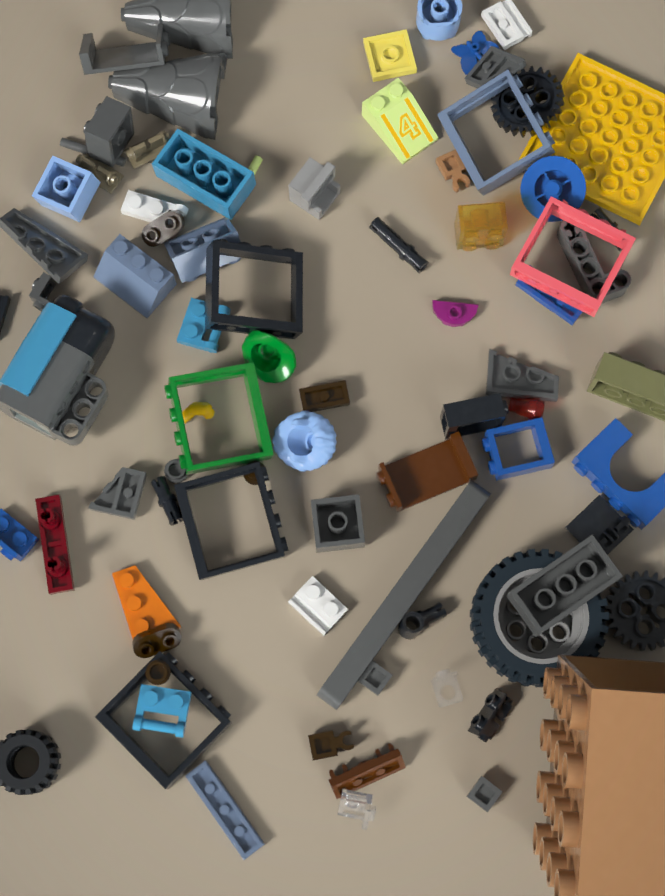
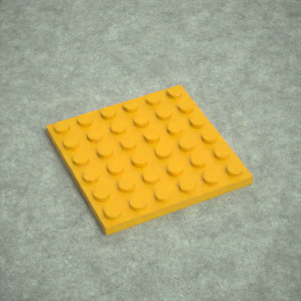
[518,53,665,226]

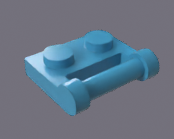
[177,298,231,353]
[133,684,192,738]

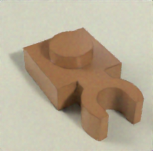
[435,149,470,193]

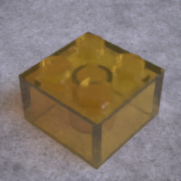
[454,202,508,251]

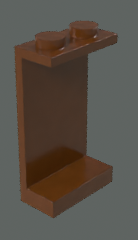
[376,431,478,512]

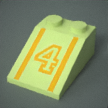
[362,78,438,165]

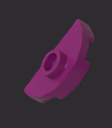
[432,300,479,327]

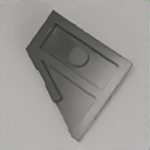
[464,46,527,89]
[89,467,147,520]

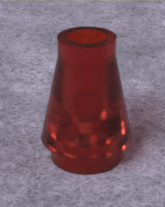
[508,397,545,420]

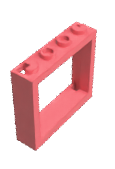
[510,196,636,317]

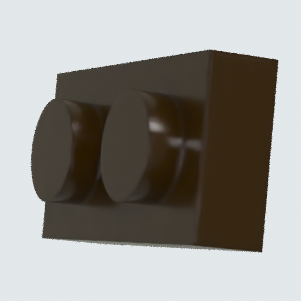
[299,380,350,412]

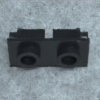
[468,689,513,743]

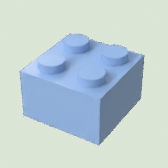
[32,156,101,222]

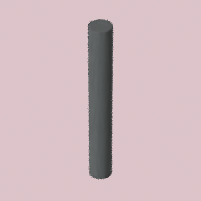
[60,137,126,167]

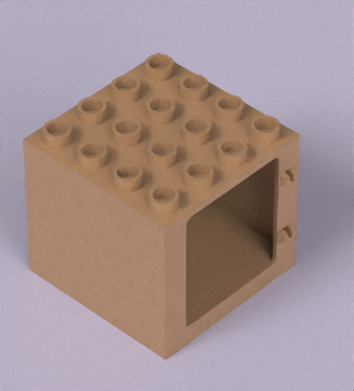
[533,654,665,896]

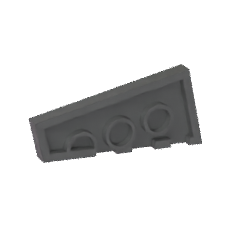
[0,208,88,284]

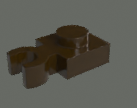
[308,730,354,761]

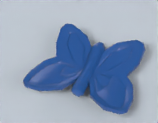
[451,31,500,75]

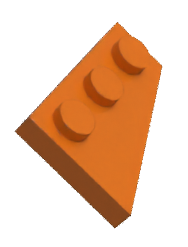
[112,565,182,639]

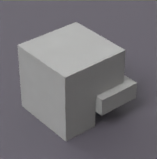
[288,157,340,220]

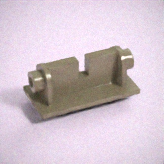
[124,131,170,169]
[76,153,124,194]

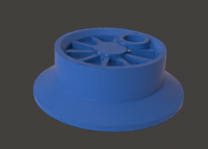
[520,156,586,222]

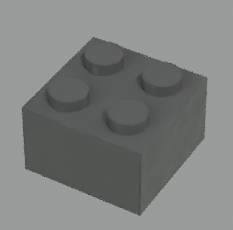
[83,96,134,167]
[311,494,365,553]

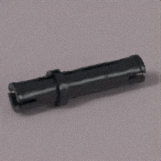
[369,217,429,273]

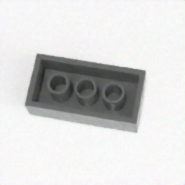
[506,535,623,637]

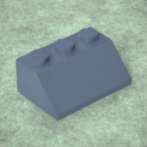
[164,217,241,283]
[94,234,177,318]

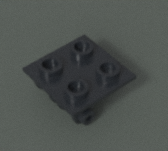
[565,495,634,555]

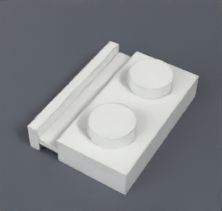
[481,0,533,50]
[288,576,348,636]

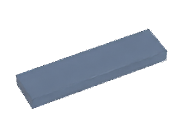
[185,760,265,860]

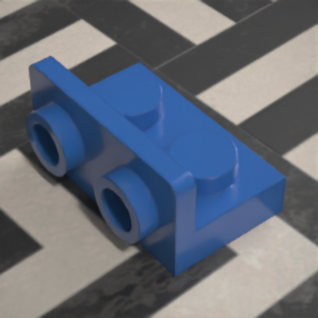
[0,509,39,562]

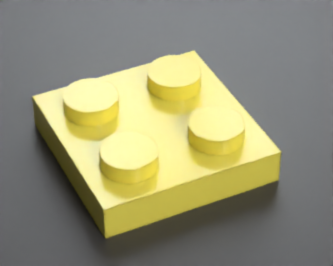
[363,29,417,82]

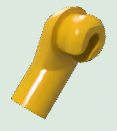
[182,402,215,424]

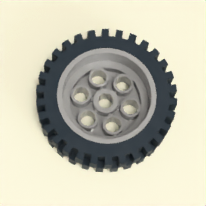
[470,549,609,687]

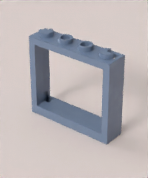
[437,70,555,196]

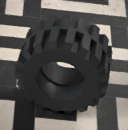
[0,729,61,795]

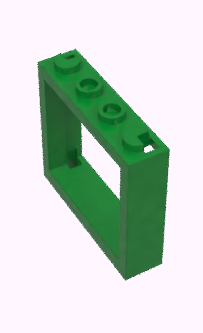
[164,362,274,475]

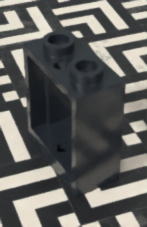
[440,393,509,440]

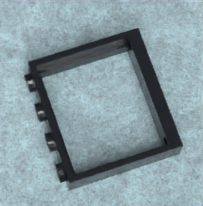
[205,239,303,339]
[174,462,289,580]
[95,651,232,789]

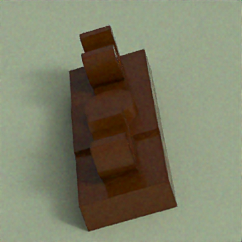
[329,743,406,799]

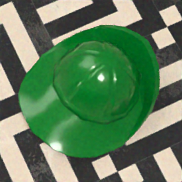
[242,331,296,383]

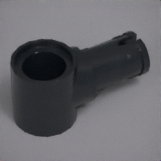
[398,602,447,640]

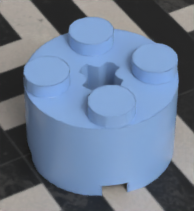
[416,0,462,41]

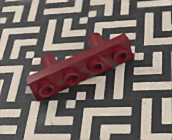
[35,495,75,595]

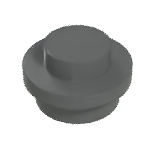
[164,459,188,483]

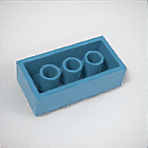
[152,128,257,220]

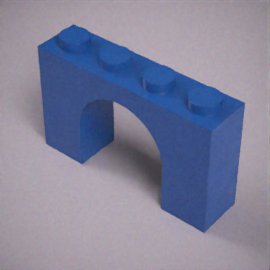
[572,418,665,530]

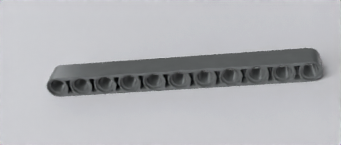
[316,480,491,710]

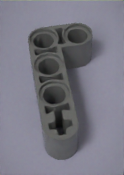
[557,220,632,303]

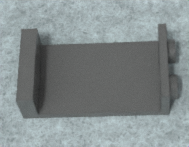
[79,24,170,75]

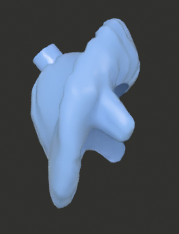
[272,410,337,472]

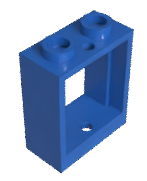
[482,417,555,481]

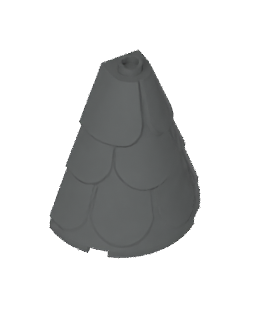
[121,0,233,59]
[108,53,227,140]

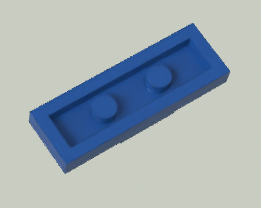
[515,265,583,326]

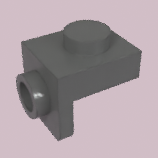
[29,272,56,311]

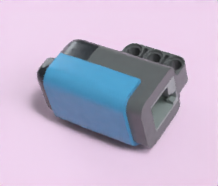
[0,295,115,446]

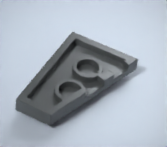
[486,349,559,402]

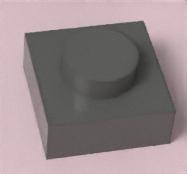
[358,660,393,696]
[466,776,503,812]

